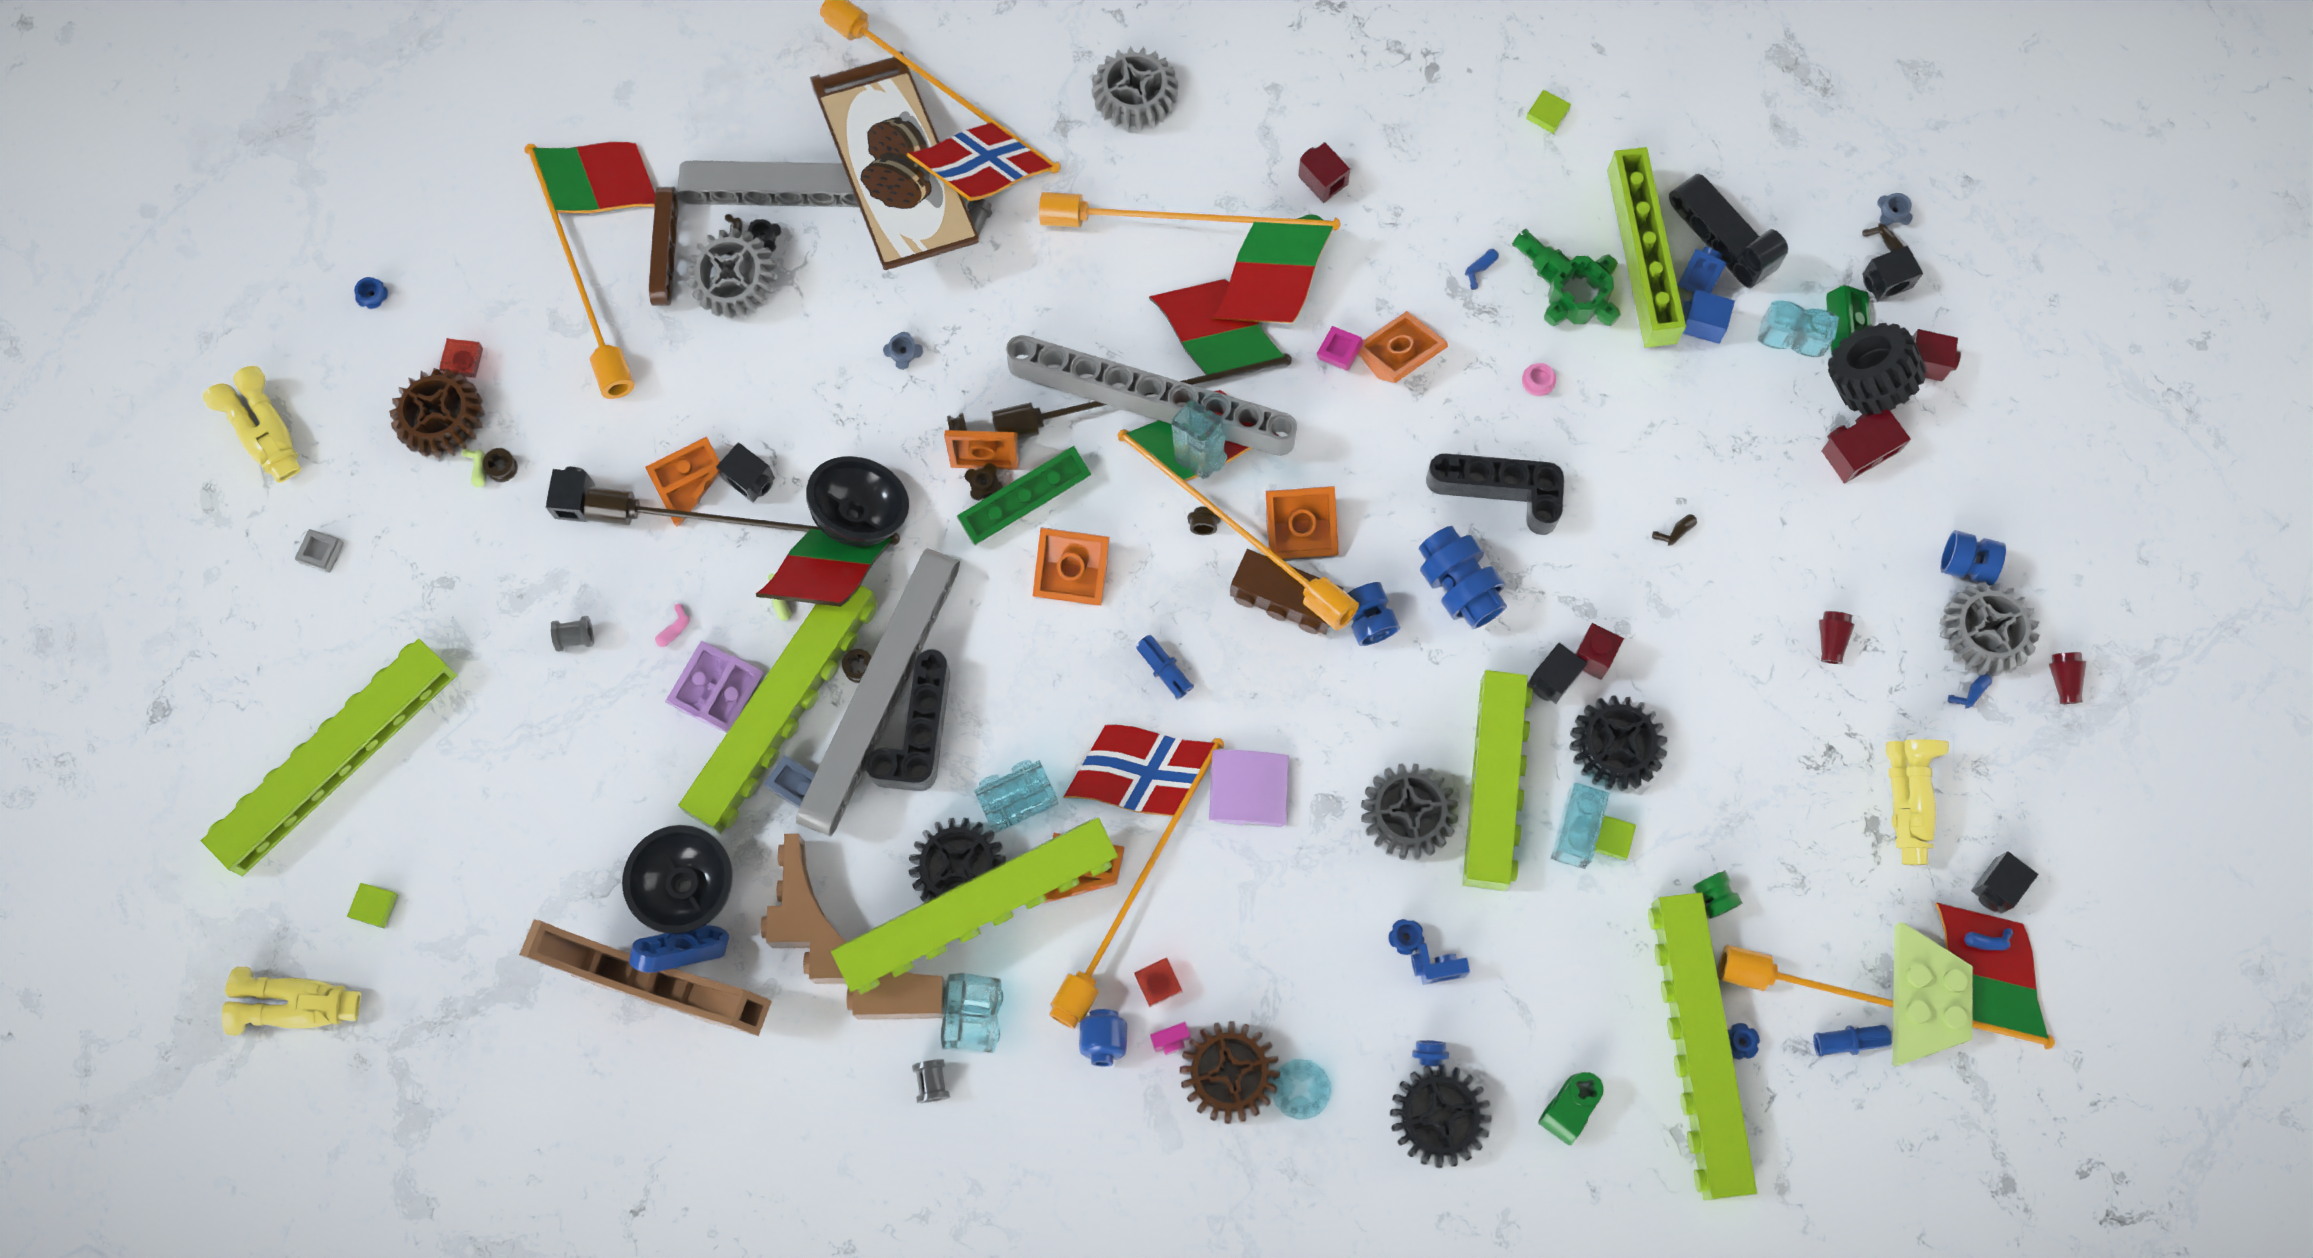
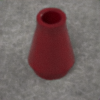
[1819,611,1855,664]
[2049,652,2087,704]

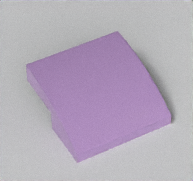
[665,640,764,733]
[1209,750,1289,827]

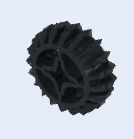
[1569,695,1668,791]
[908,818,1007,903]
[1389,1064,1492,1168]

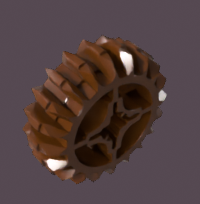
[389,368,486,459]
[1179,1021,1280,1124]

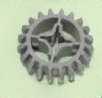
[1091,46,1178,133]
[686,228,778,319]
[1939,582,2040,677]

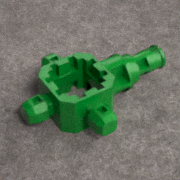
[1512,229,1621,326]

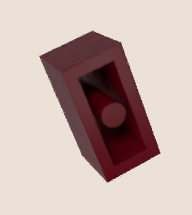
[1821,409,1911,484]

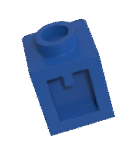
[1677,246,1727,293]
[1411,943,1470,985]

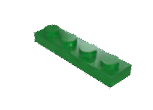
[956,446,1092,546]

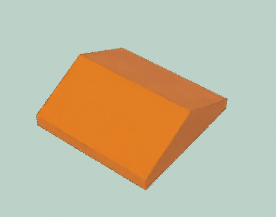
[1358,311,1448,383]
[944,430,1019,470]
[1265,486,1339,559]
[1032,527,1110,606]

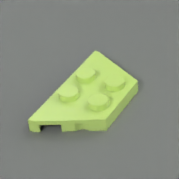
[1892,922,1973,1066]

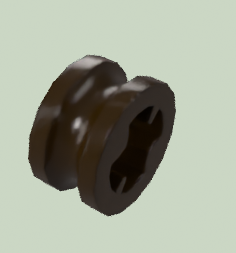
[947,412,967,431]
[483,448,518,482]
[842,649,872,683]

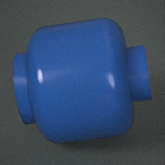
[1079,1009,1127,1067]

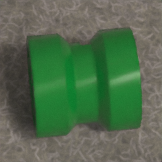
[1692,870,1743,919]

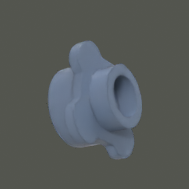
[1877,193,1913,226]
[883,332,923,370]

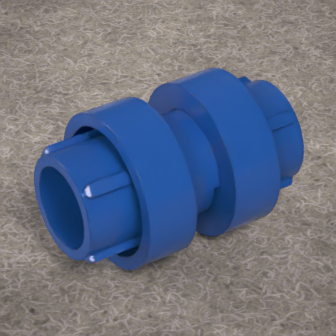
[1418,526,1507,629]

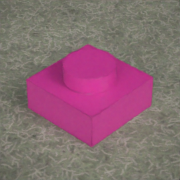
[1317,326,1363,371]
[1150,1022,1190,1055]

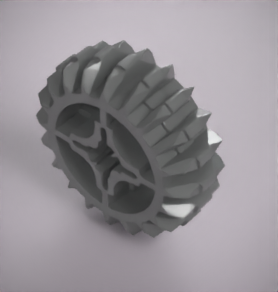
[1361,763,1458,860]

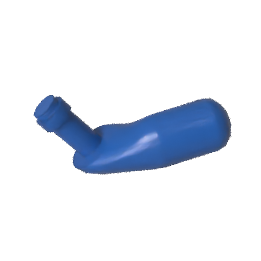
[1465,249,1499,290]
[1947,674,1992,709]
[1964,928,2013,951]

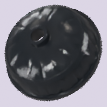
[806,456,909,546]
[622,825,733,934]

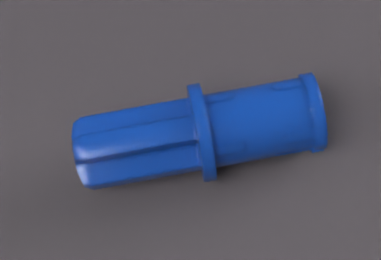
[1136,635,1194,700]
[1813,1025,1892,1057]

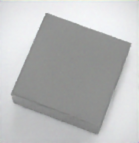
[294,529,344,573]

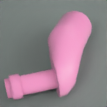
[655,603,690,647]

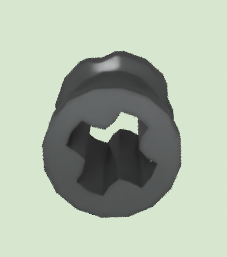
[551,616,594,652]
[912,1059,950,1103]

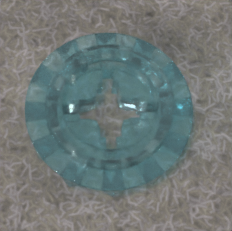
[1272,1059,1331,1120]

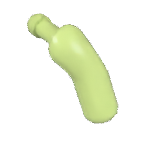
[462,448,486,488]
[768,573,792,621]

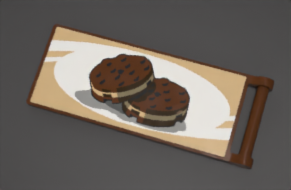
[810,51,979,270]

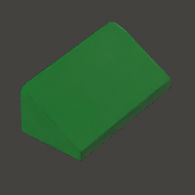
[1826,284,1871,352]

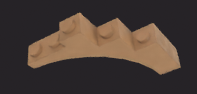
[760,833,946,1020]
[519,919,772,1037]

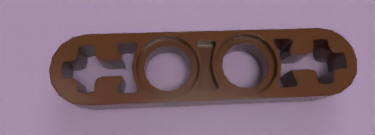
[649,187,678,306]

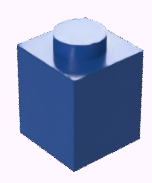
[1682,290,1735,344]

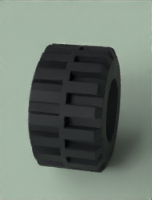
[1827,323,1926,414]

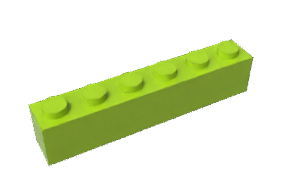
[1607,147,1686,348]
[1462,670,1533,891]

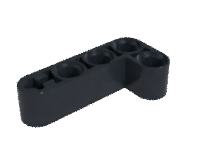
[1669,174,1789,288]
[1426,453,1564,535]
[865,649,950,791]

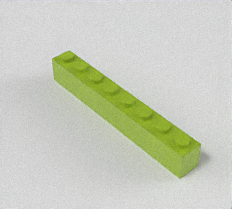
[678,585,878,835]
[200,638,458,877]
[830,817,1118,995]
[1648,892,1758,1201]

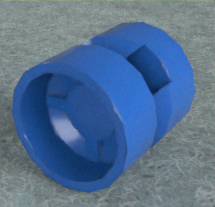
[1940,530,2006,586]
[1347,582,1400,646]

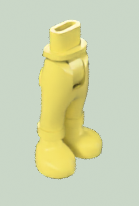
[202,366,301,483]
[1885,739,1949,865]
[222,966,361,1036]

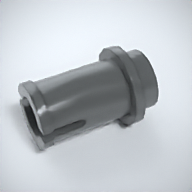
[967,199,992,236]

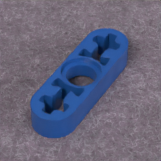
[629,925,729,973]

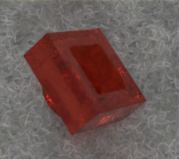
[439,338,483,378]
[1134,957,1183,1008]

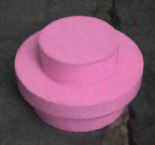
[1522,363,1556,396]

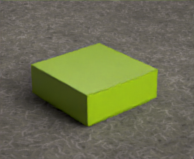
[1526,89,1572,134]
[1590,814,1636,861]
[347,882,398,929]

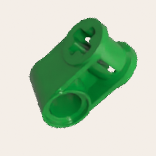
[1538,1072,1604,1146]

